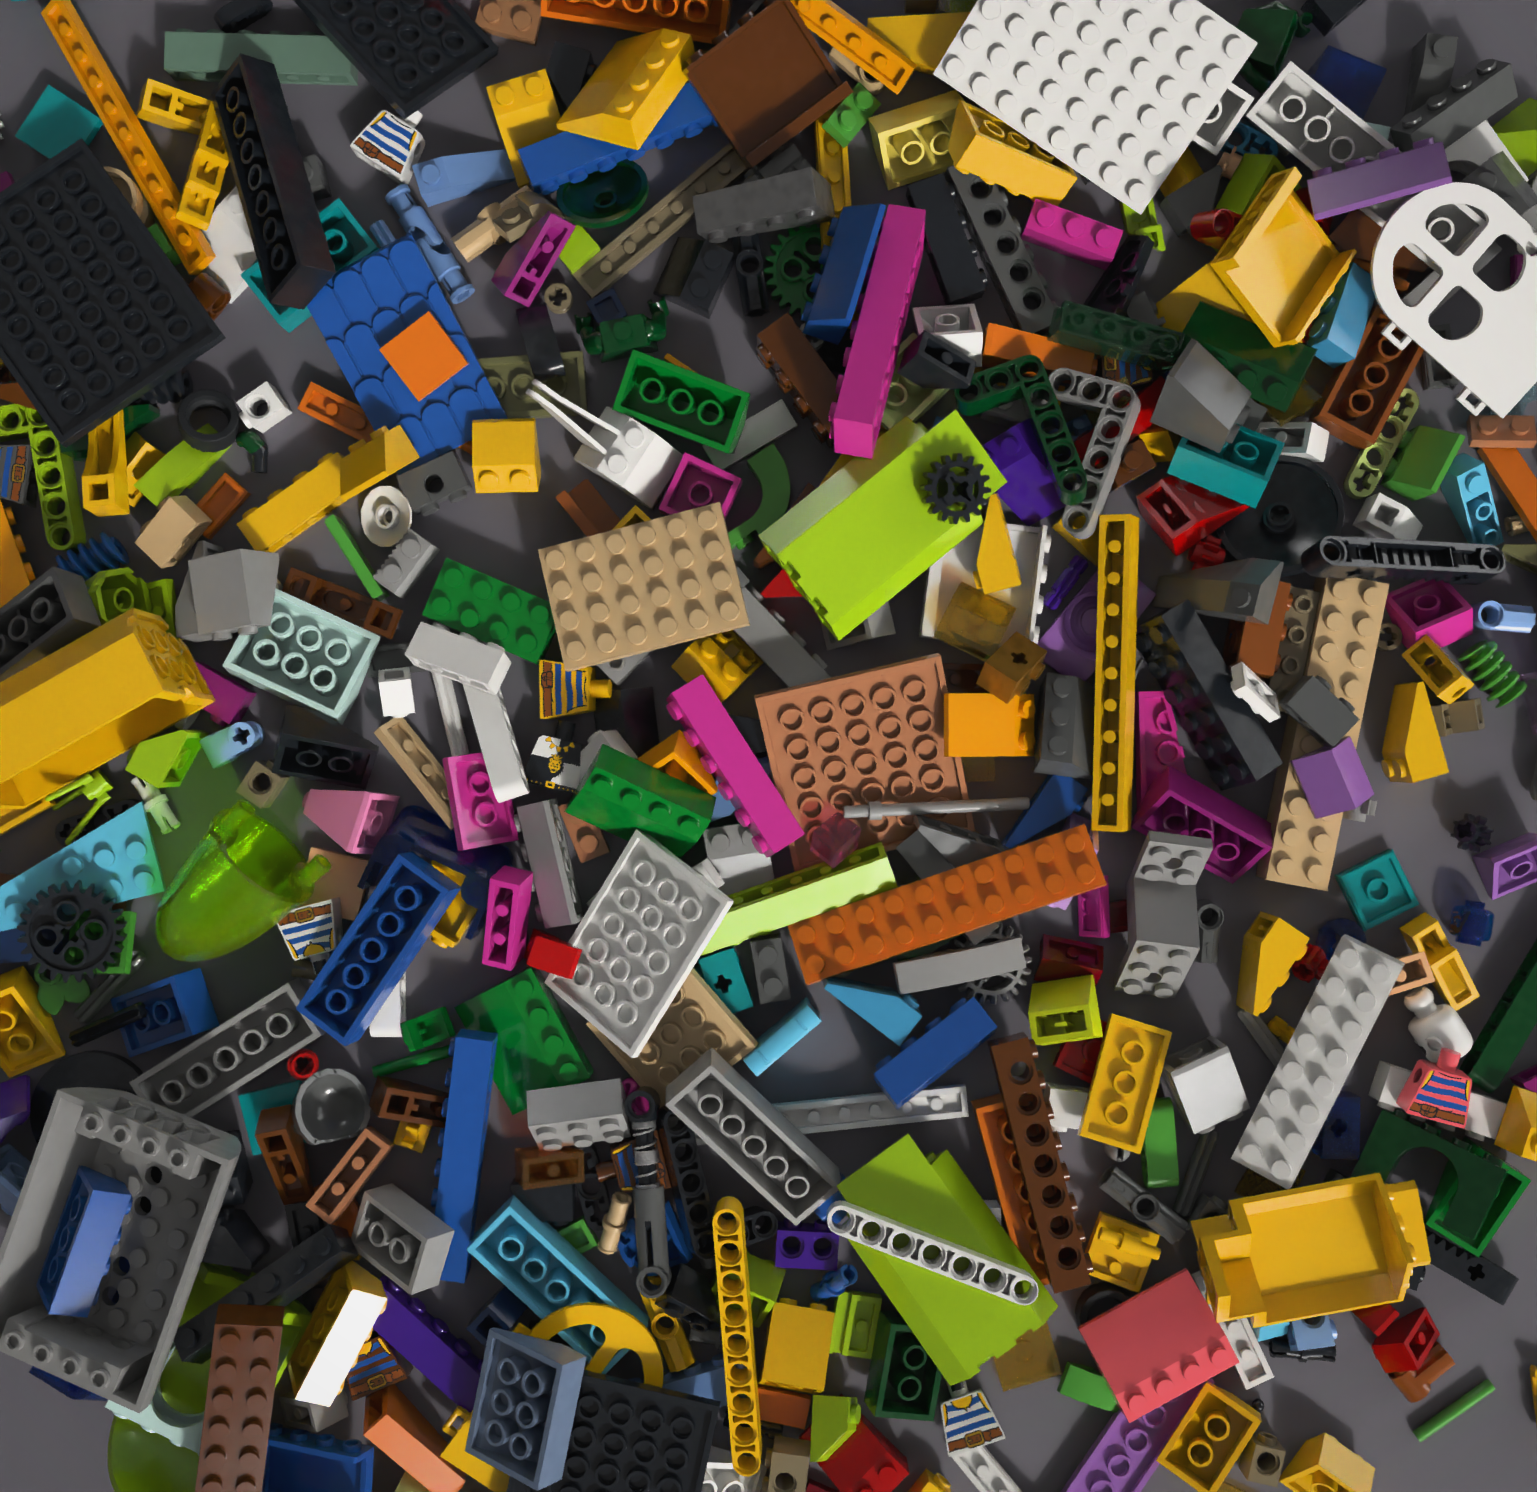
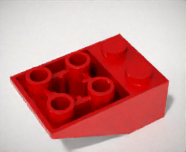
[1136,475,1250,557]

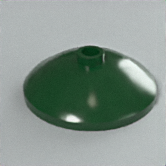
[556,159,649,228]

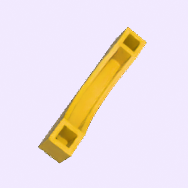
[81,409,130,517]

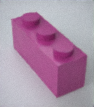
[1020,199,1123,270]
[482,865,533,971]

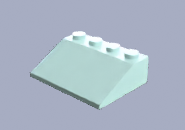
[222,588,380,725]

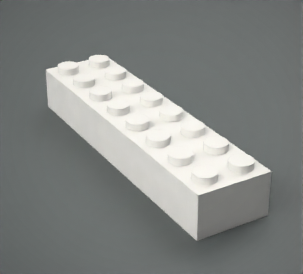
[1246,61,1486,275]
[1231,934,1405,1189]

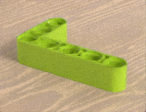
[0,403,86,553]

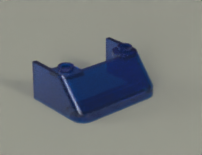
[357,805,513,940]

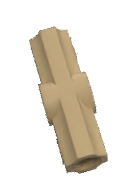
[451,185,532,262]

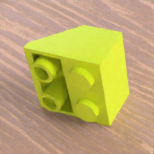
[1028,974,1103,1046]

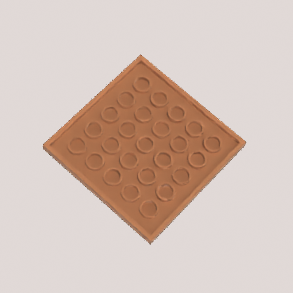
[754,653,975,872]

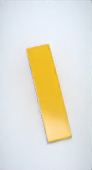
[175,101,230,231]

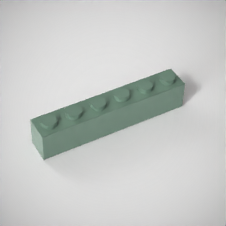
[164,28,358,86]

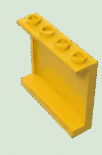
[1210,167,1357,348]

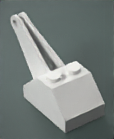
[525,379,683,511]

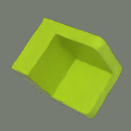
[559,225,601,278]

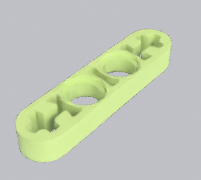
[1343,388,1419,499]

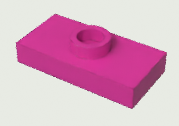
[1077,875,1110,938]

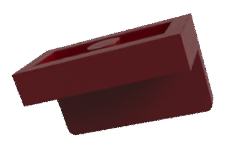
[1034,934,1104,987]

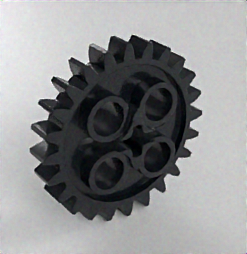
[17,880,127,983]

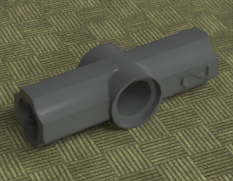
[1097,1164,1189,1244]

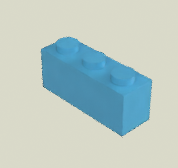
[1307,262,1375,368]

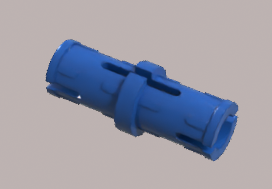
[810,1264,858,1303]

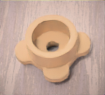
[1217,146,1243,180]

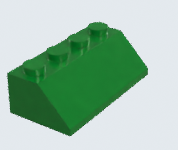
[612,349,750,454]

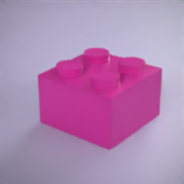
[659,452,742,520]

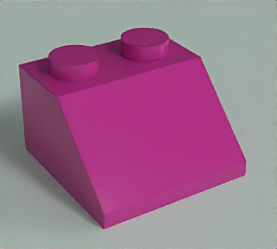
[1385,578,1473,649]

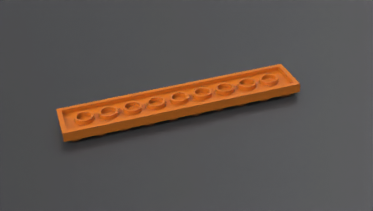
[788,824,1107,985]

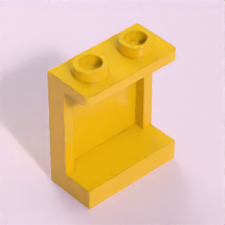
[430,850,490,948]

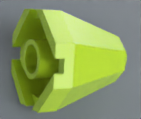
[85,567,151,625]

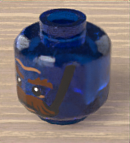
[1449,900,1495,946]

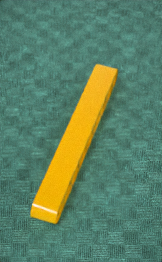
[712,1196,762,1477]

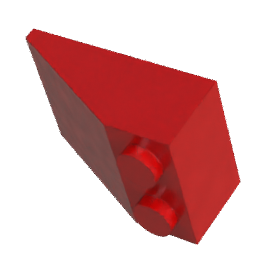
[798,1393,909,1492]

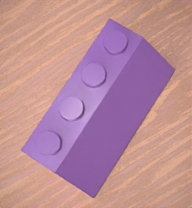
[1306,137,1453,221]

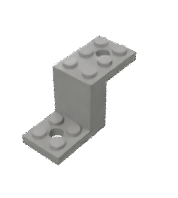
[1114,831,1213,998]

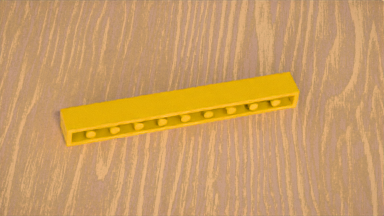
[1091,514,1139,832]

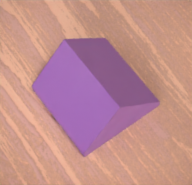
[1290,736,1374,819]
[1472,833,1537,900]

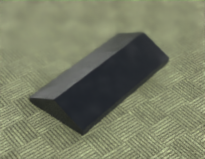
[594,686,660,758]

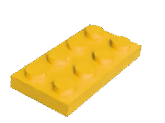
[1077,1013,1172,1154]

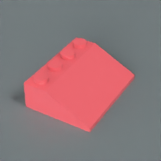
[1077,1268,1239,1423]

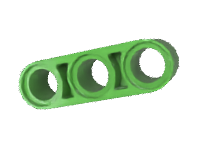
[1141,1097,1179,1189]

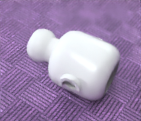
[1404,986,1473,1063]

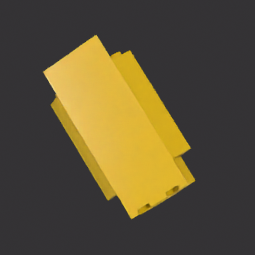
[1191,1172,1431,1328]

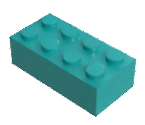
[240,198,379,333]

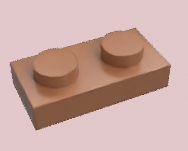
[1466,415,1537,448]
[558,802,610,863]

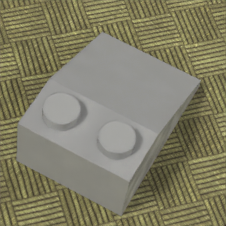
[703,822,775,895]

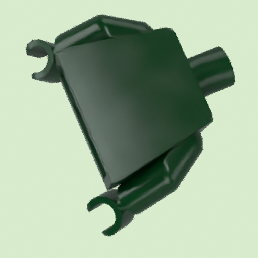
[1233,1,1313,93]
[574,296,670,363]

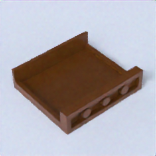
[682,0,853,169]

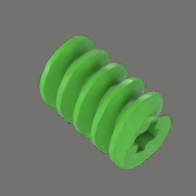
[1457,639,1527,708]

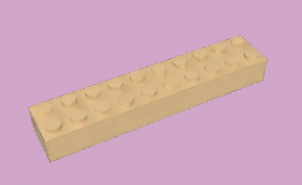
[1256,577,1390,891]

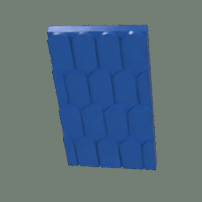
[307,232,509,475]

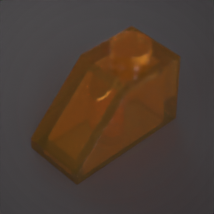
[515,1146,585,1190]

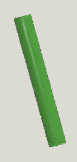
[1412,1379,1496,1443]

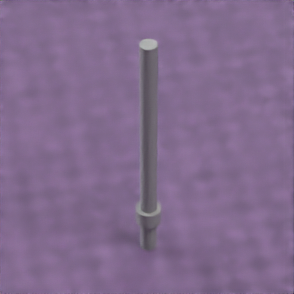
[843,797,1030,820]

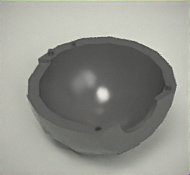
[292,1068,370,1145]

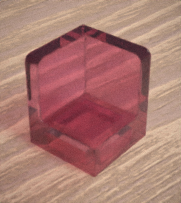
[810,812,861,869]

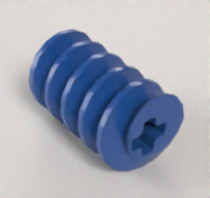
[55,531,130,581]

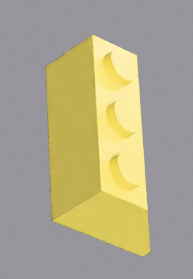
[868,90,965,190]

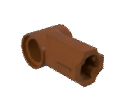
[1388,1341,1455,1403]

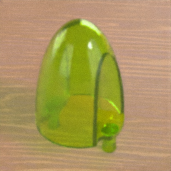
[155,798,331,962]

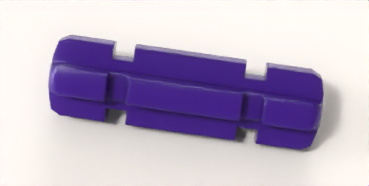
[1043,555,1089,610]

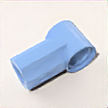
[1471,600,1536,634]

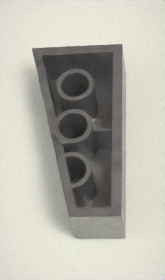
[692,167,835,243]

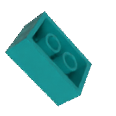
[1167,424,1285,509]

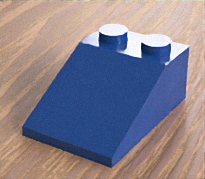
[111,968,220,1058]

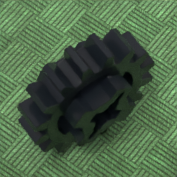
[920,453,991,524]

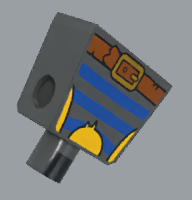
[0,444,38,508]

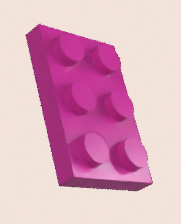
[442,752,519,851]

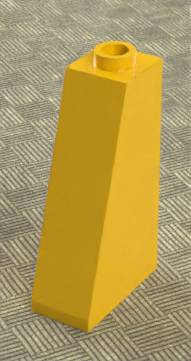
[867,12,970,76]

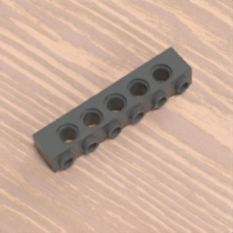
[945,165,1060,335]

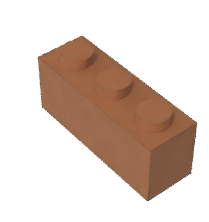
[305,1126,396,1224]

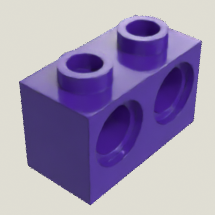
[775,1218,839,1271]

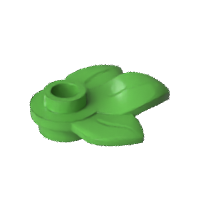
[34,963,91,1015]

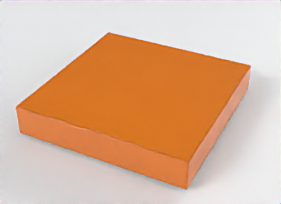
[379,311,470,402]

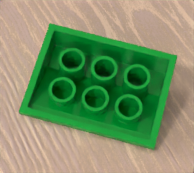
[564,744,716,858]
[454,966,594,1115]

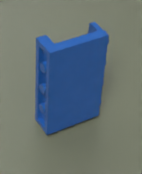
[262,1423,374,1492]

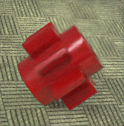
[1187,535,1226,570]
[1291,943,1329,983]

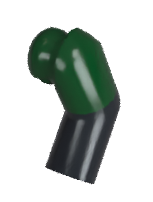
[236,430,268,474]

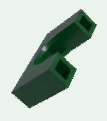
[1351,1108,1509,1240]

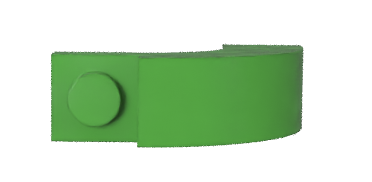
[728,443,790,550]

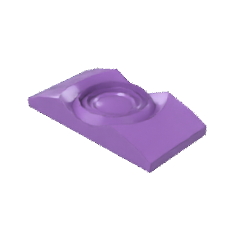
[1037,568,1156,681]

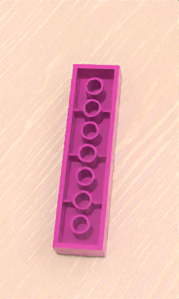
[829,204,926,459]

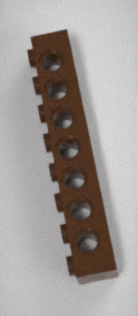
[987,1032,1094,1294]

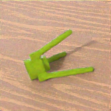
[45,769,114,845]

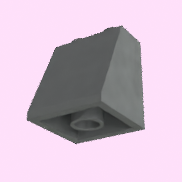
[1150,338,1252,453]

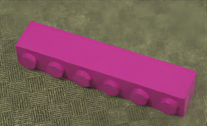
[666,674,805,858]

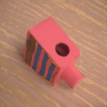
[1396,1048,1472,1129]

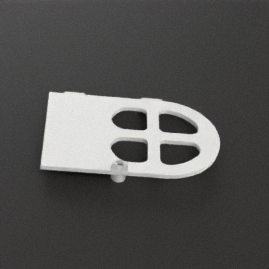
[1370,182,1537,419]

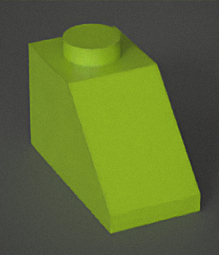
[810,1395,861,1462]

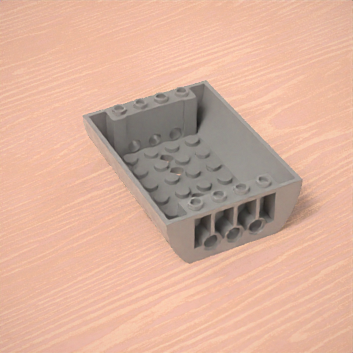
[0,1087,241,1413]

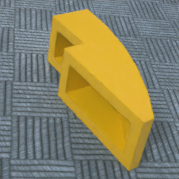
[1399,912,1480,1011]

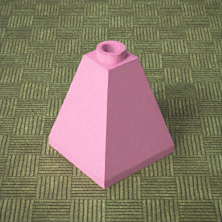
[302,789,400,855]

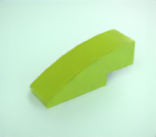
[134,423,232,507]

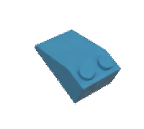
[822,977,922,1046]

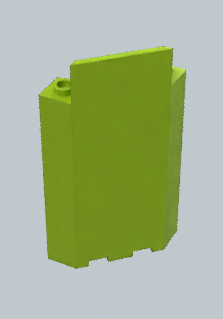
[758,409,1007,641]
[836,1133,1058,1386]

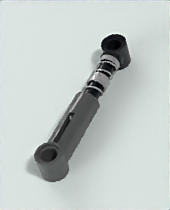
[624,1086,672,1299]

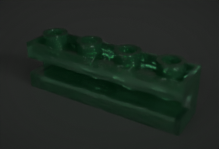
[1047,300,1185,372]

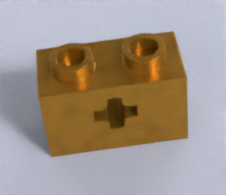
[976,631,1047,704]

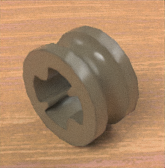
[544,283,573,314]
[1377,623,1402,651]

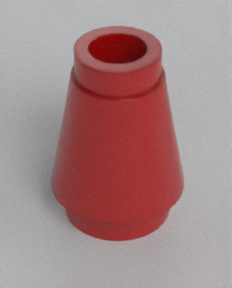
[287,1049,319,1080]

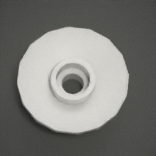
[361,486,412,547]

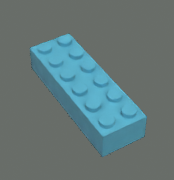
[466,1194,649,1374]

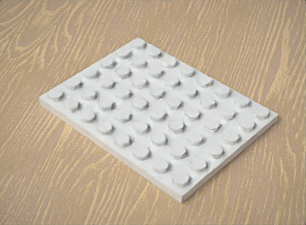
[933,0,1258,215]

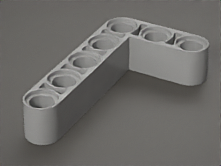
[1048,368,1141,540]

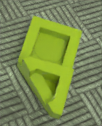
[1119,198,1166,252]

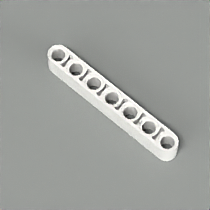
[826,1200,1039,1306]

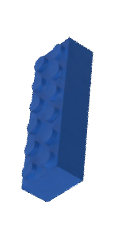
[296,851,462,1046]

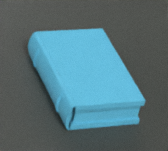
[743,997,822,1077]

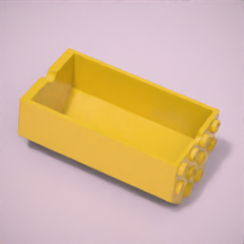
[0,608,216,809]

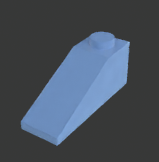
[412,149,516,207]

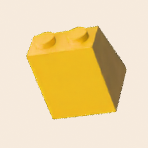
[758,1298,835,1395]

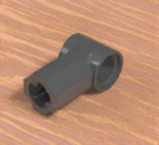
[1194,899,1224,964]

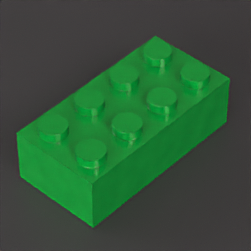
[422,558,556,665]

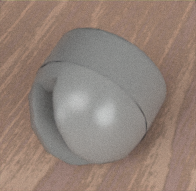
[1104,1144,1130,1162]

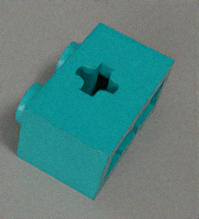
[695,946,754,1013]

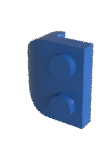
[618,1201,693,1276]

